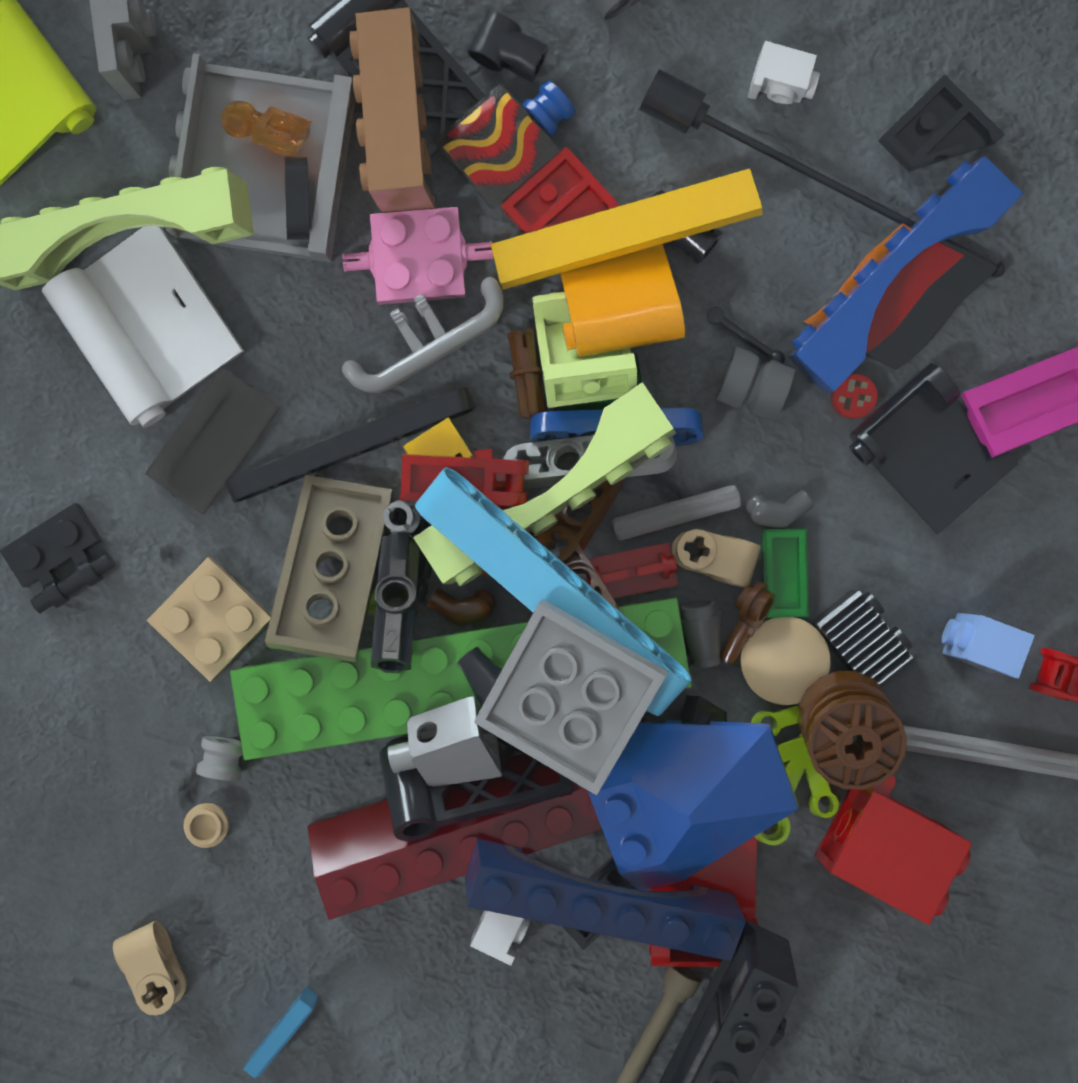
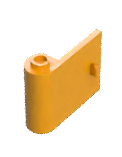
[560,244,685,358]

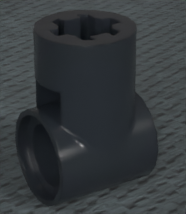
[467,11,549,83]

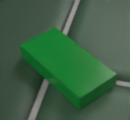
[761,529,809,618]

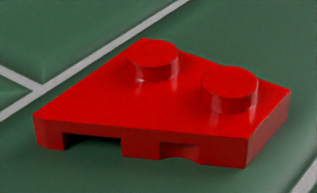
[501,146,620,234]

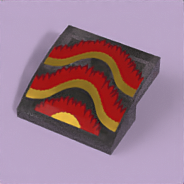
[433,83,560,210]

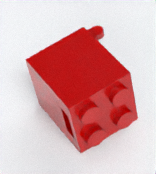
[814,775,972,925]

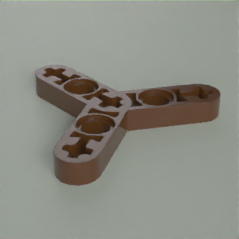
[478,479,624,611]

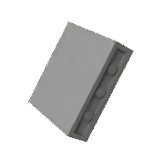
[166,53,356,262]

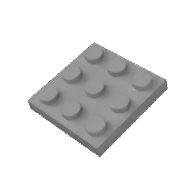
[474,599,669,795]

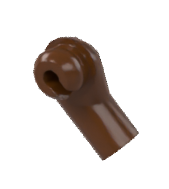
[427,588,495,626]

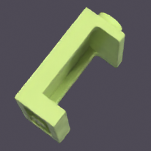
[532,292,637,408]

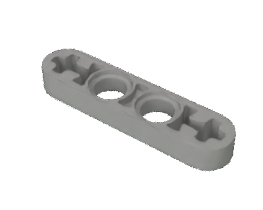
[504,435,678,489]

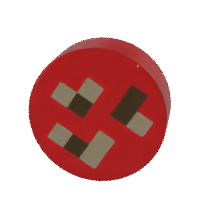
[831,374,878,420]

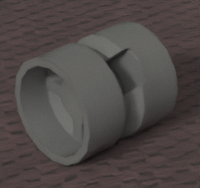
[715,346,795,422]

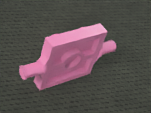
[342,207,493,305]

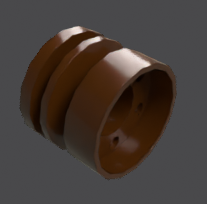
[797,671,907,790]

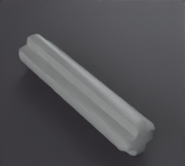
[612,485,741,540]

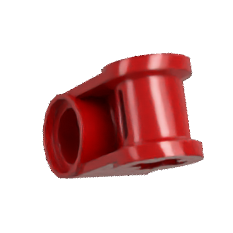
[1028,647,1078,703]

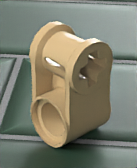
[671,529,761,588]
[113,921,187,1016]

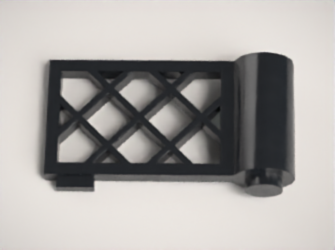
[307,0,488,158]
[379,737,573,841]

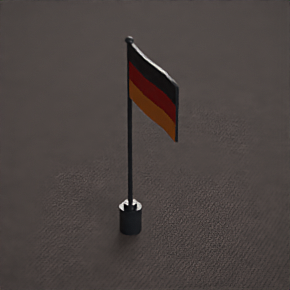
[639,69,1005,370]

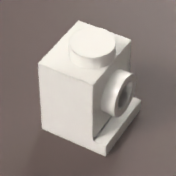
[747,41,820,104]
[470,910,531,966]

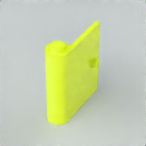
[0,0,96,186]

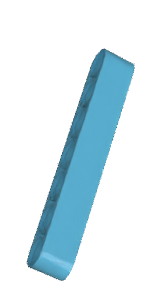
[415,468,692,716]

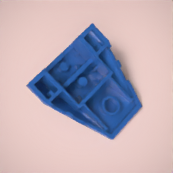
[588,720,799,890]

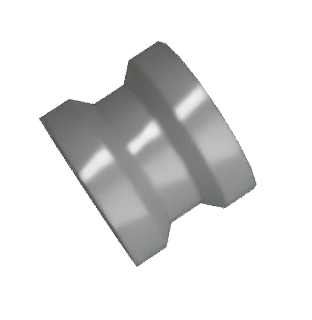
[196,736,243,781]

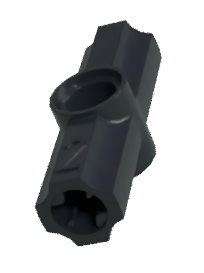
[371,532,421,673]

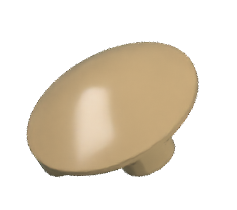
[741,617,830,706]

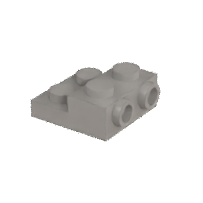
[90,0,157,100]

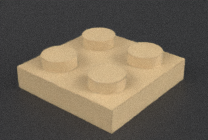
[147,557,271,682]

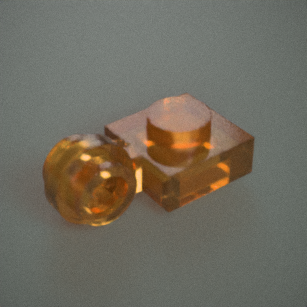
[221,101,312,157]

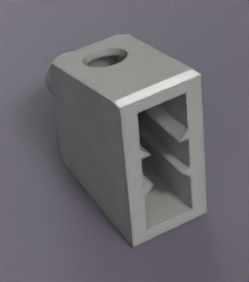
[388,696,502,787]

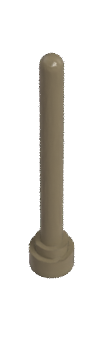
[616,967,702,1083]

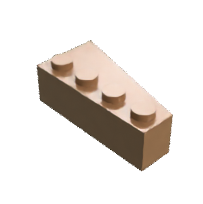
[350,7,436,213]

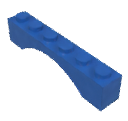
[788,156,1023,394]

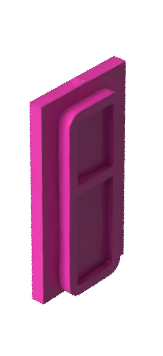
[961,347,1078,458]

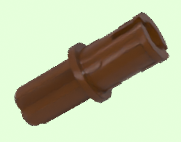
[507,329,545,419]

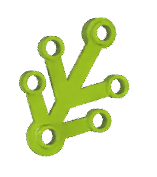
[751,704,839,845]

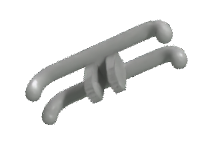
[342,277,504,393]

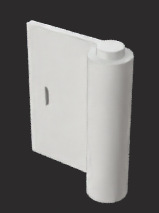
[42,226,245,428]

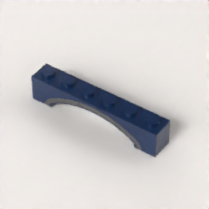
[465,839,746,961]

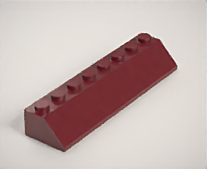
[307,717,644,920]

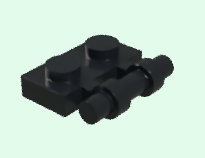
[0,503,116,614]

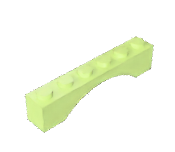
[0,167,254,290]
[414,382,676,586]

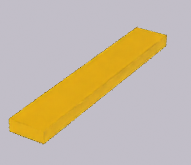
[490,168,763,290]

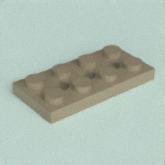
[265,475,393,663]

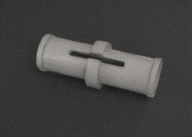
[383,500,420,534]

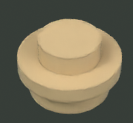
[184,803,229,848]

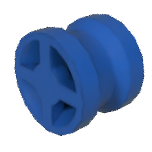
[520,80,576,138]

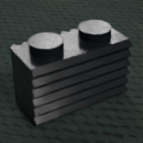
[810,590,915,687]

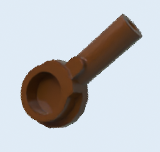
[720,582,775,664]

